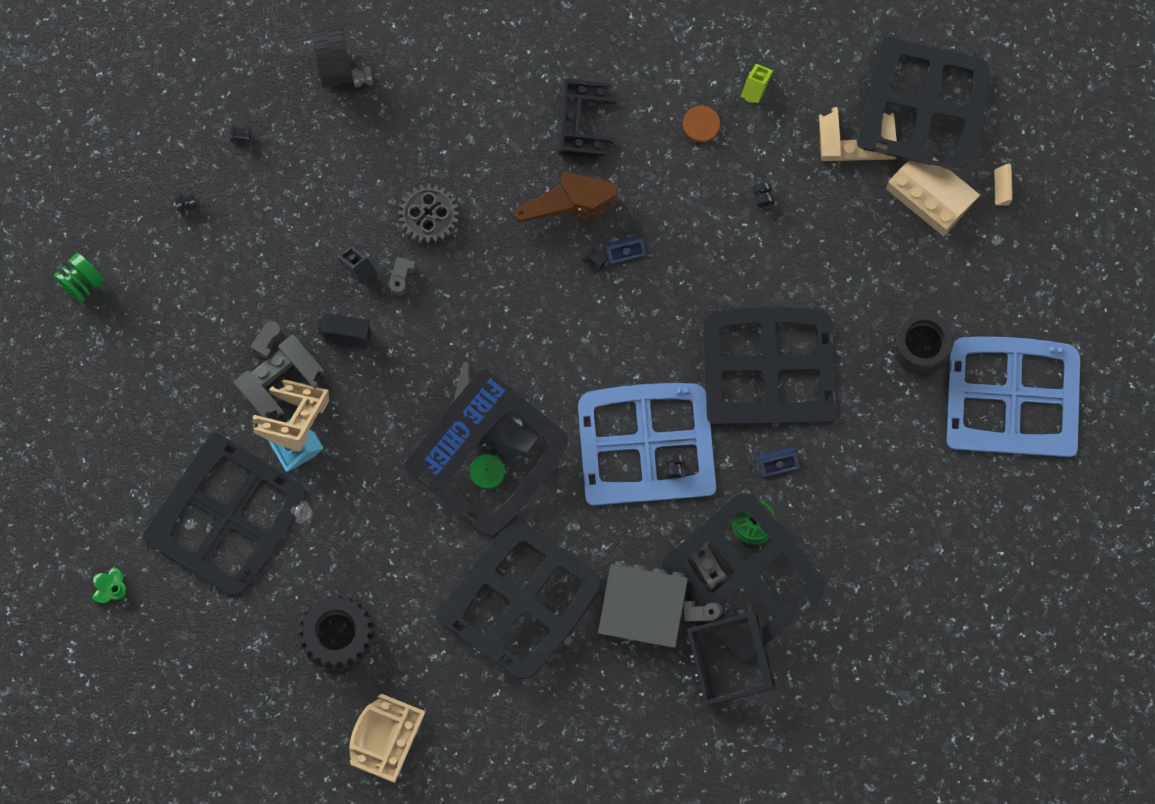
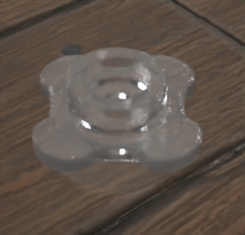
[291,501,313,524]

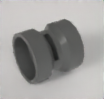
[351,66,373,88]

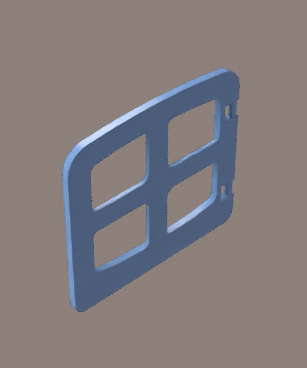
[947,337,1080,457]
[578,383,716,506]

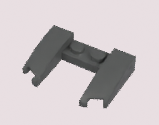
[233,334,324,418]

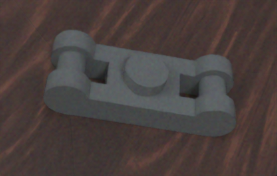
[691,543,728,591]

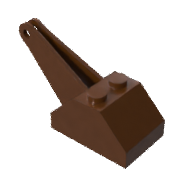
[514,171,618,222]

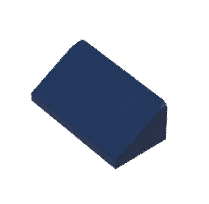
[605,235,647,264]
[757,447,800,478]

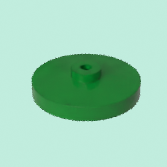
[470,454,505,489]

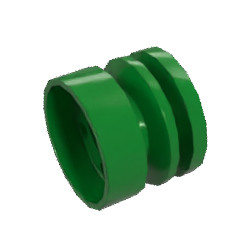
[53,253,105,303]
[733,501,775,547]

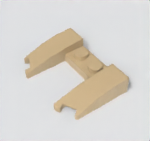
[819,107,896,161]
[253,380,329,452]

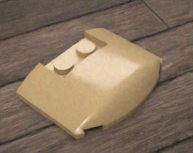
[349,694,425,783]

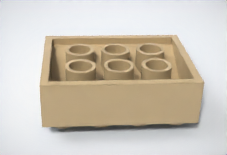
[886,157,980,236]

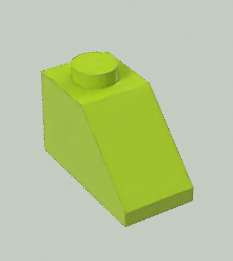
[741,64,773,103]

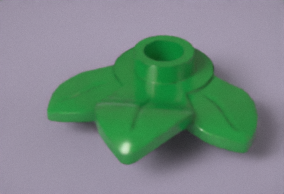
[92,567,126,603]

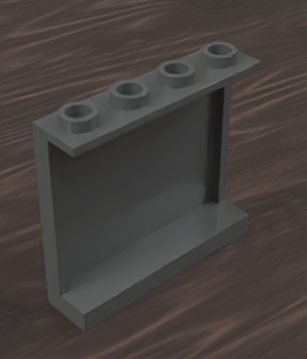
[598,561,688,648]

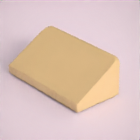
[994,164,1012,206]

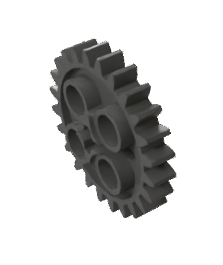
[398,184,459,245]

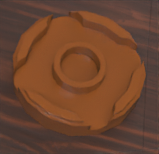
[683,105,720,142]

